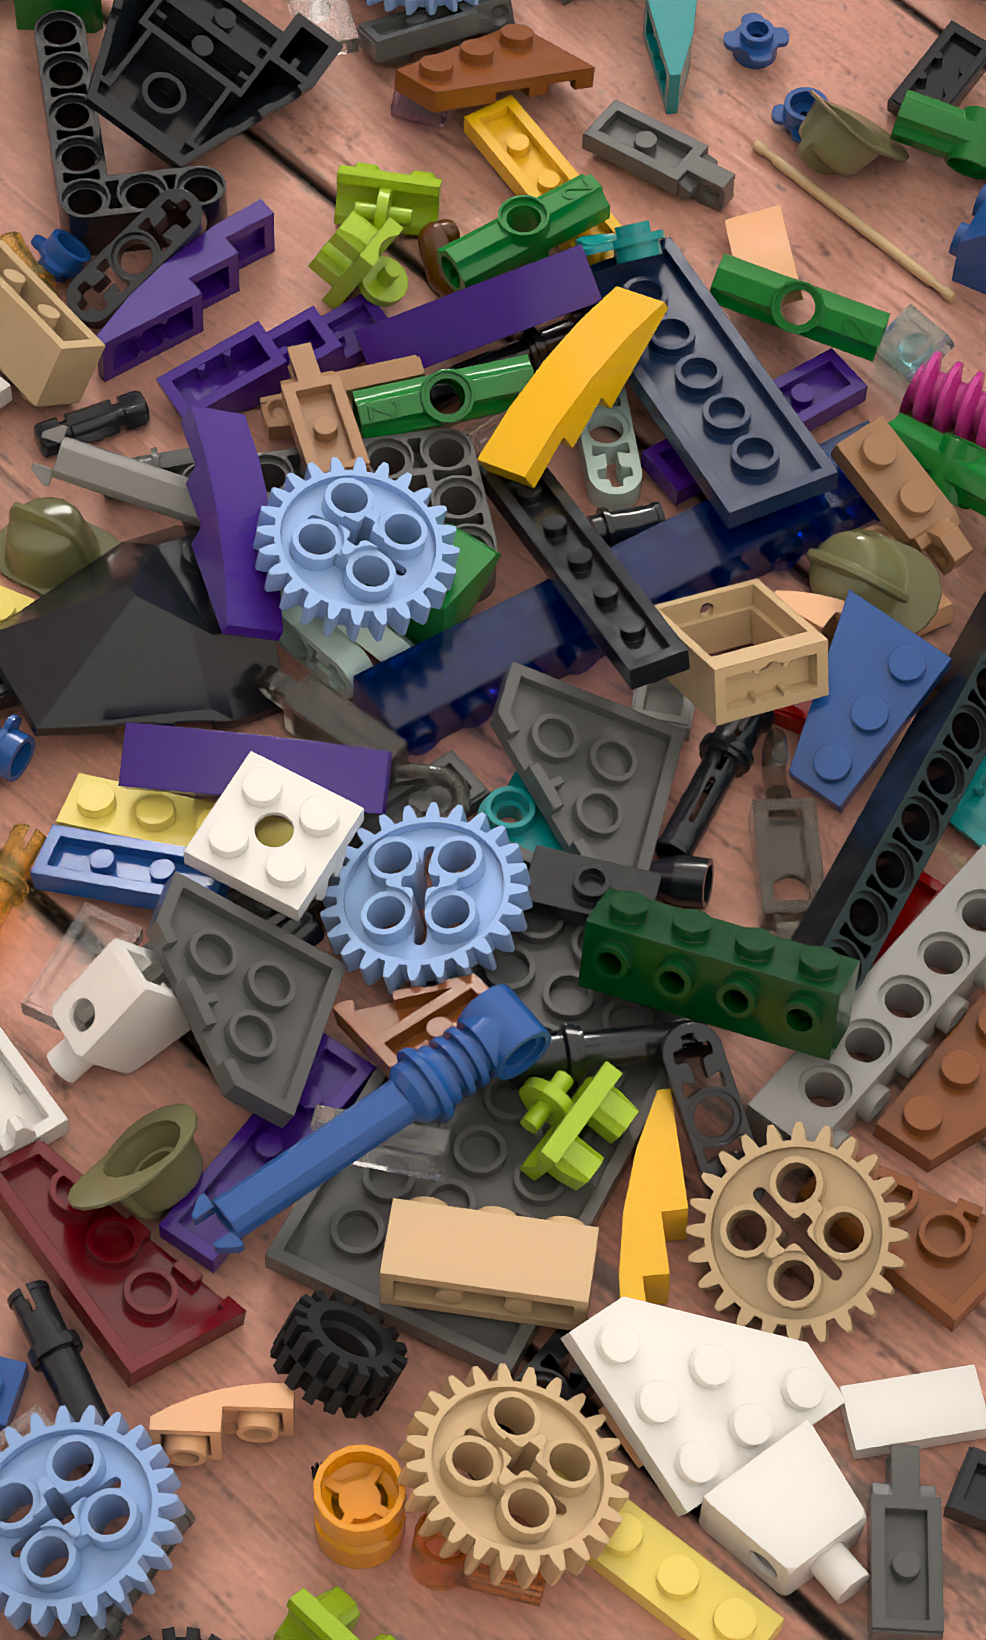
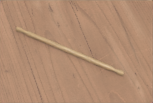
[752,140,957,303]

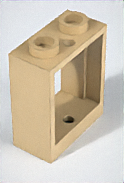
[654,578,829,726]

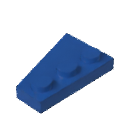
[789,589,952,813]

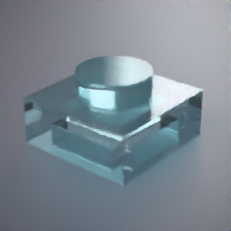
[876,304,955,384]

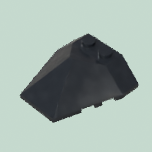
[84,0,344,168]
[0,525,289,736]

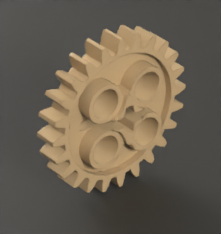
[686,1121,910,1344]
[397,1363,629,1589]

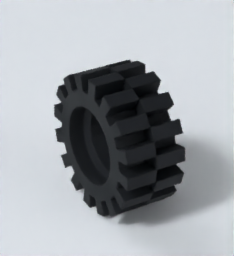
[270,1291,408,1419]

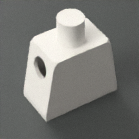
[47,938,191,1083]
[698,1420,870,1604]

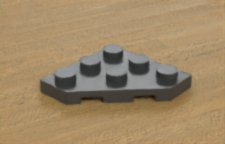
[490,661,686,871]
[146,871,347,1128]

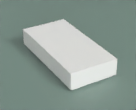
[839,1364,986,1460]

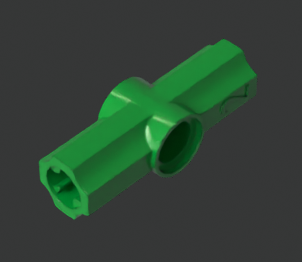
[890,90,986,180]
[437,173,610,292]
[710,253,891,362]
[351,354,534,439]
[887,413,986,517]

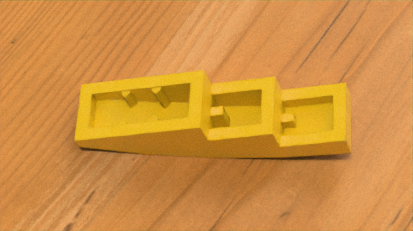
[477,286,668,488]
[618,1089,688,1304]

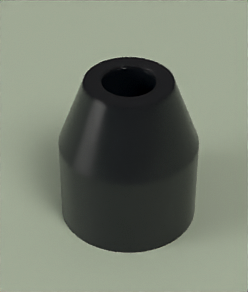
[650,854,714,909]

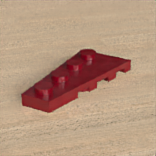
[0,1139,246,1387]

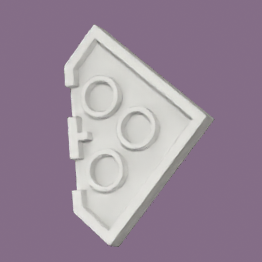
[560,1296,846,1517]

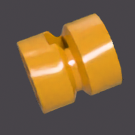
[313,1444,406,1569]

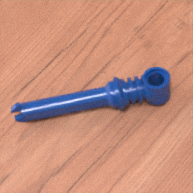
[191,984,552,1253]

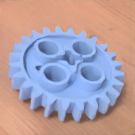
[253,457,460,642]
[320,802,533,994]
[0,1405,186,1637]

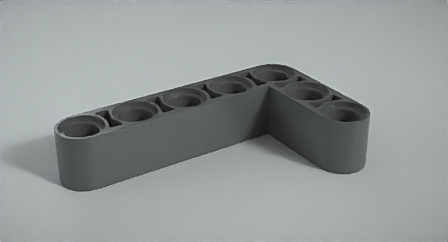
[182,428,497,603]

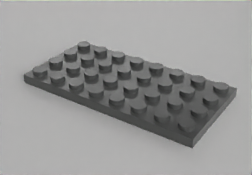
[265,842,686,1378]

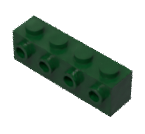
[578,888,860,1061]

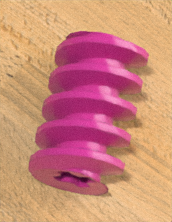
[899,351,986,449]

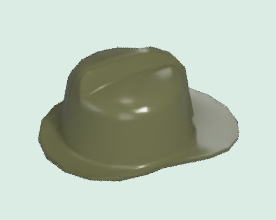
[797,90,909,177]
[0,497,121,596]
[806,528,942,634]
[67,1103,203,1219]

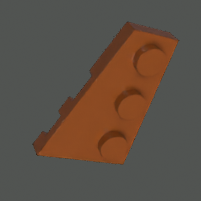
[394,23,595,113]
[873,989,986,1173]
[796,1156,986,1332]

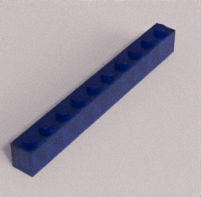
[353,420,881,764]

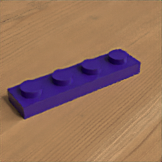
[641,348,868,506]
[159,1032,376,1273]

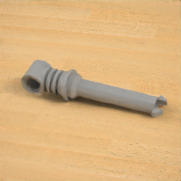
[31,425,365,585]

